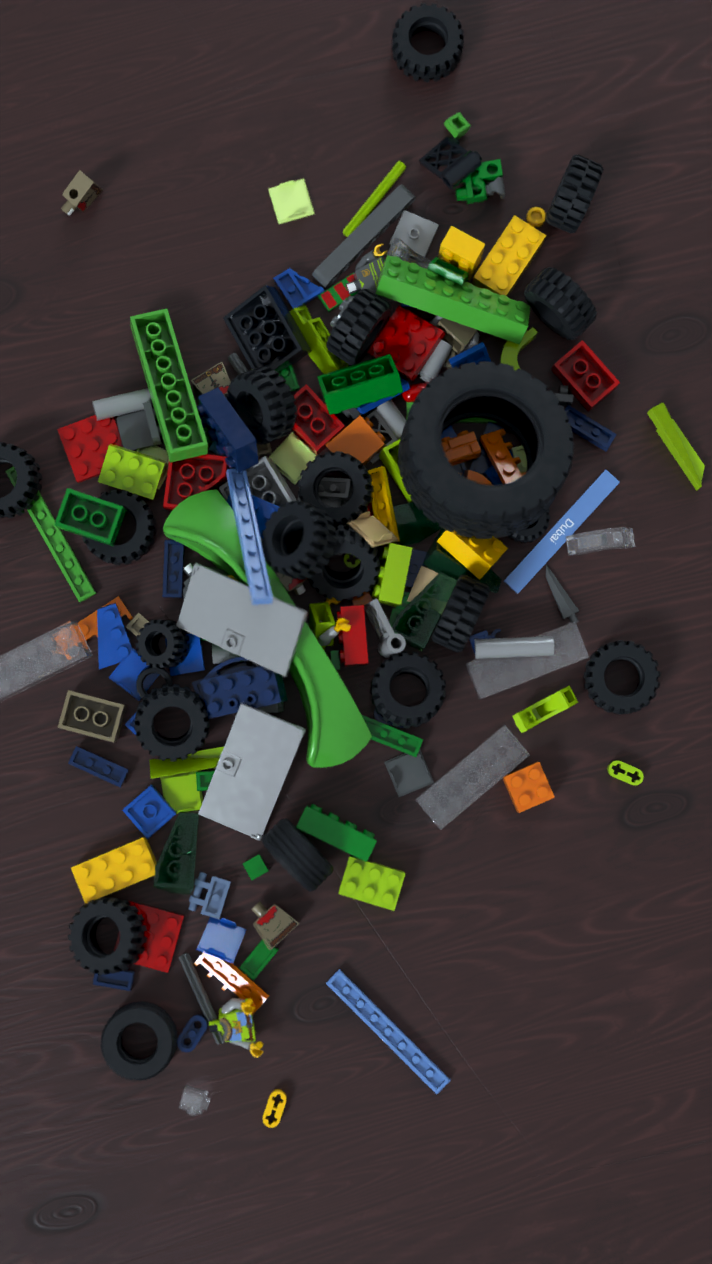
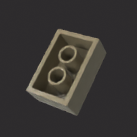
[58,690,127,743]

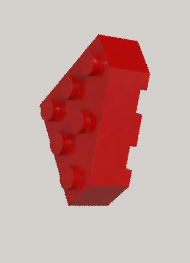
[163,454,229,511]

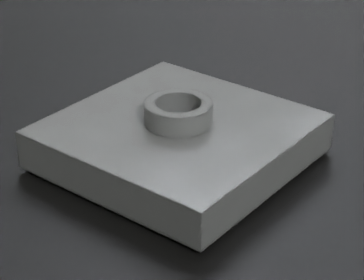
[389,210,439,260]

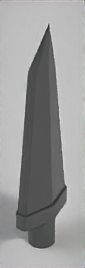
[546,565,579,625]

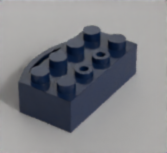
[197,387,259,473]
[200,657,288,719]

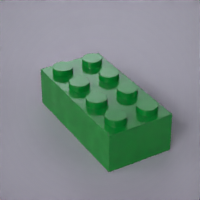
[317,354,403,415]
[296,804,377,862]

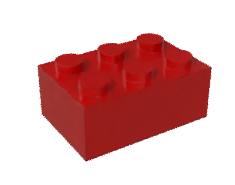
[551,340,620,412]
[293,384,345,455]
[337,605,368,667]

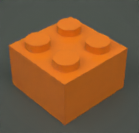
[502,762,555,813]

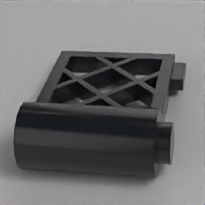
[419,136,482,190]

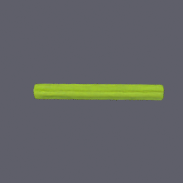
[343,161,406,237]

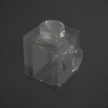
[179,1085,210,1116]

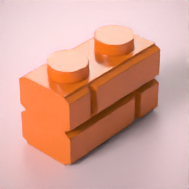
[441,430,481,466]

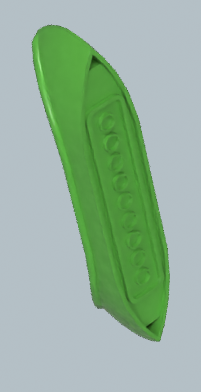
[163,489,372,768]

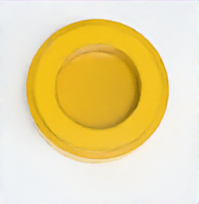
[526,207,546,227]

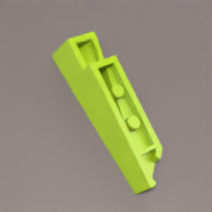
[290,305,349,374]

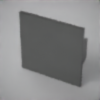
[384,749,434,797]

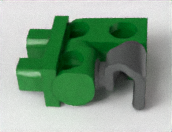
[456,159,505,204]

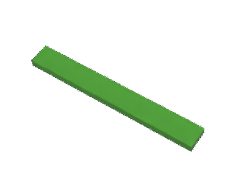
[5,466,97,603]

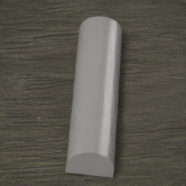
[92,388,154,421]
[474,636,554,659]

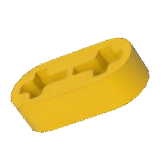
[263,1089,287,1128]

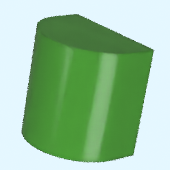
[444,112,471,139]

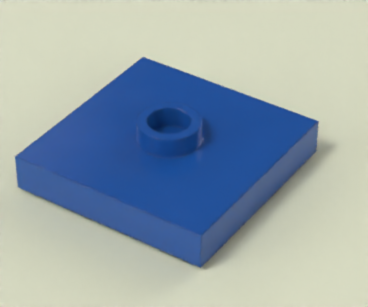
[122,784,177,839]

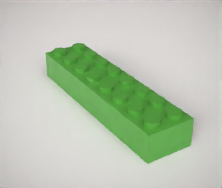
[375,255,530,345]
[130,309,208,463]

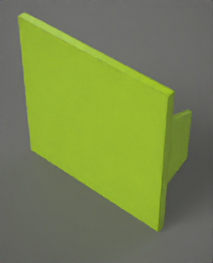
[160,771,203,814]

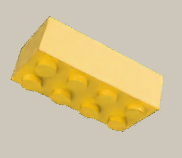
[472,215,546,297]
[71,837,160,904]

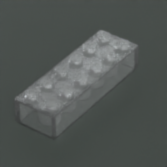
[0,621,93,702]
[465,621,589,700]
[415,725,530,830]

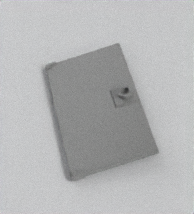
[176,563,308,676]
[198,703,306,841]

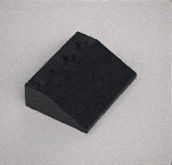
[223,285,312,372]

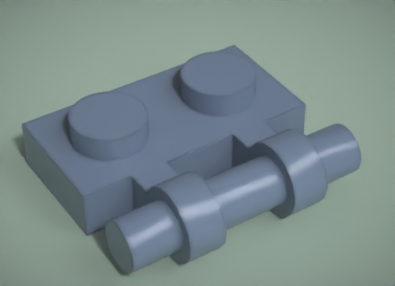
[188,872,231,919]

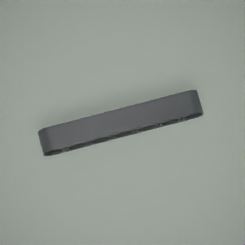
[312,184,416,288]

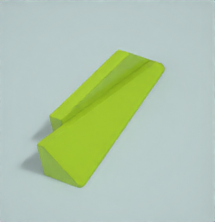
[647,403,705,491]
[150,746,224,779]

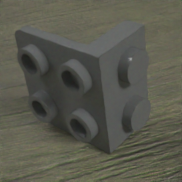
[116,401,162,451]

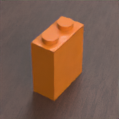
[326,415,386,465]

